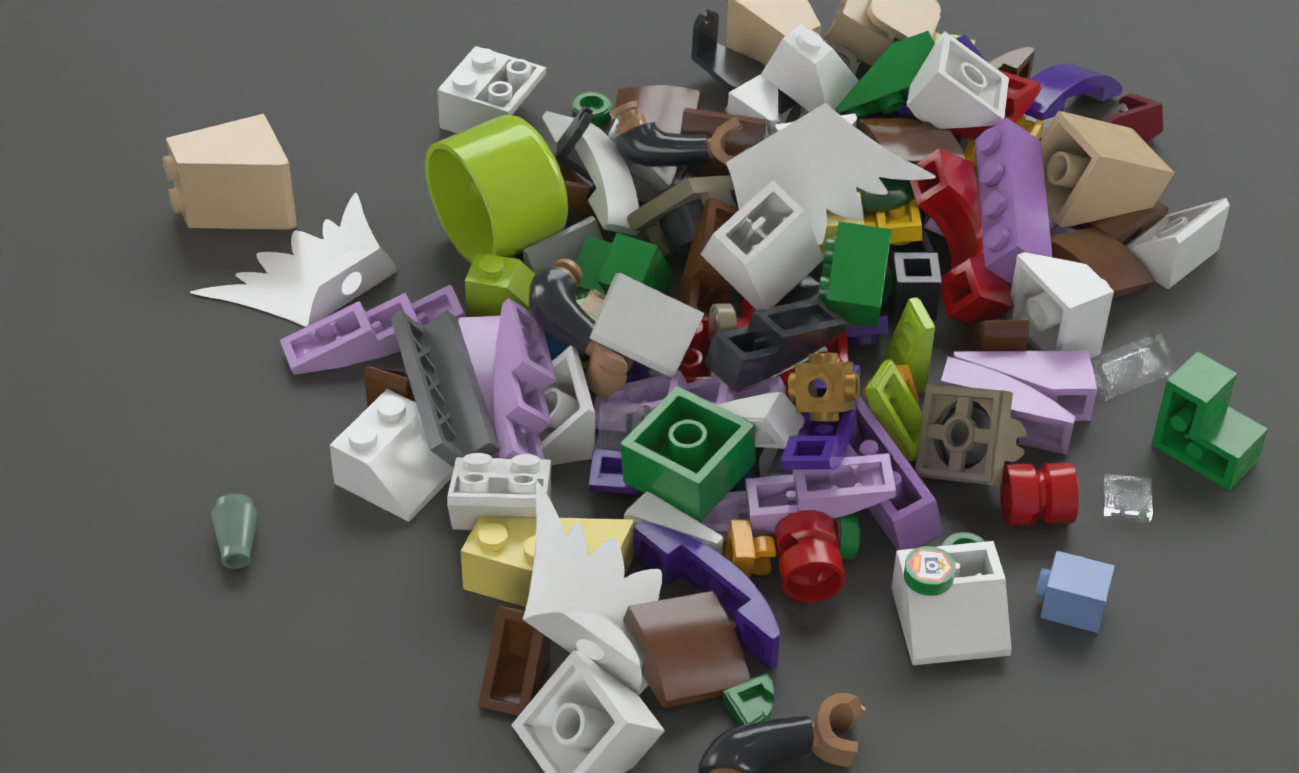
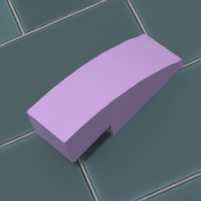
[940,357,1075,455]

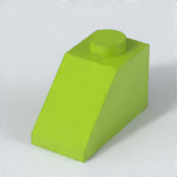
[465,252,535,317]

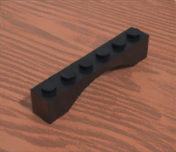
[876,116,942,321]

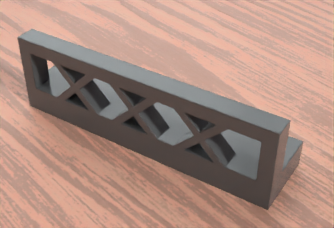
[390,310,500,468]

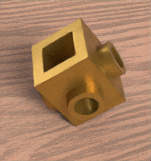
[788,353,860,421]

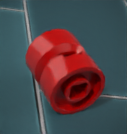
[1000,462,1079,526]
[774,510,845,603]

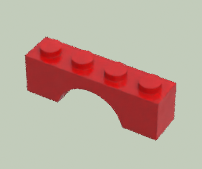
[910,149,1014,324]

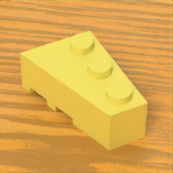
[461,516,634,607]

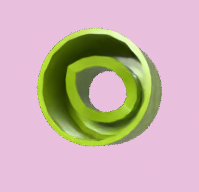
[425,115,568,264]

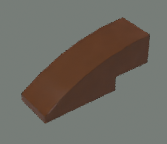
[677,198,739,317]

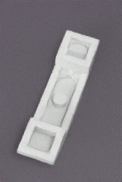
[542,111,639,236]

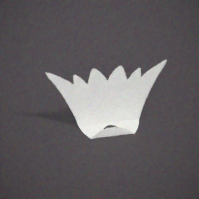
[726,103,935,245]
[190,193,397,327]
[523,481,736,695]

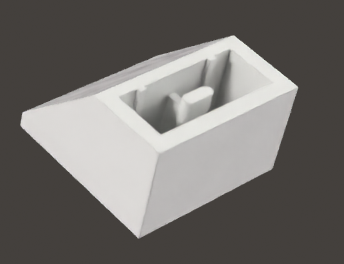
[437,46,546,133]
[701,180,824,310]
[447,453,551,530]
[891,541,1012,666]

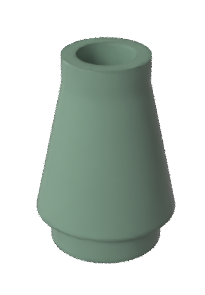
[210,494,259,569]

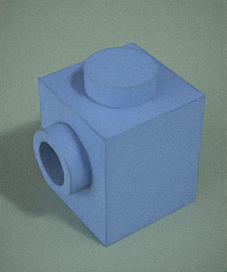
[1035,551,1115,633]

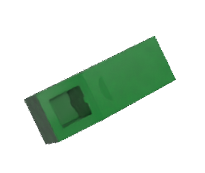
[835,31,935,122]

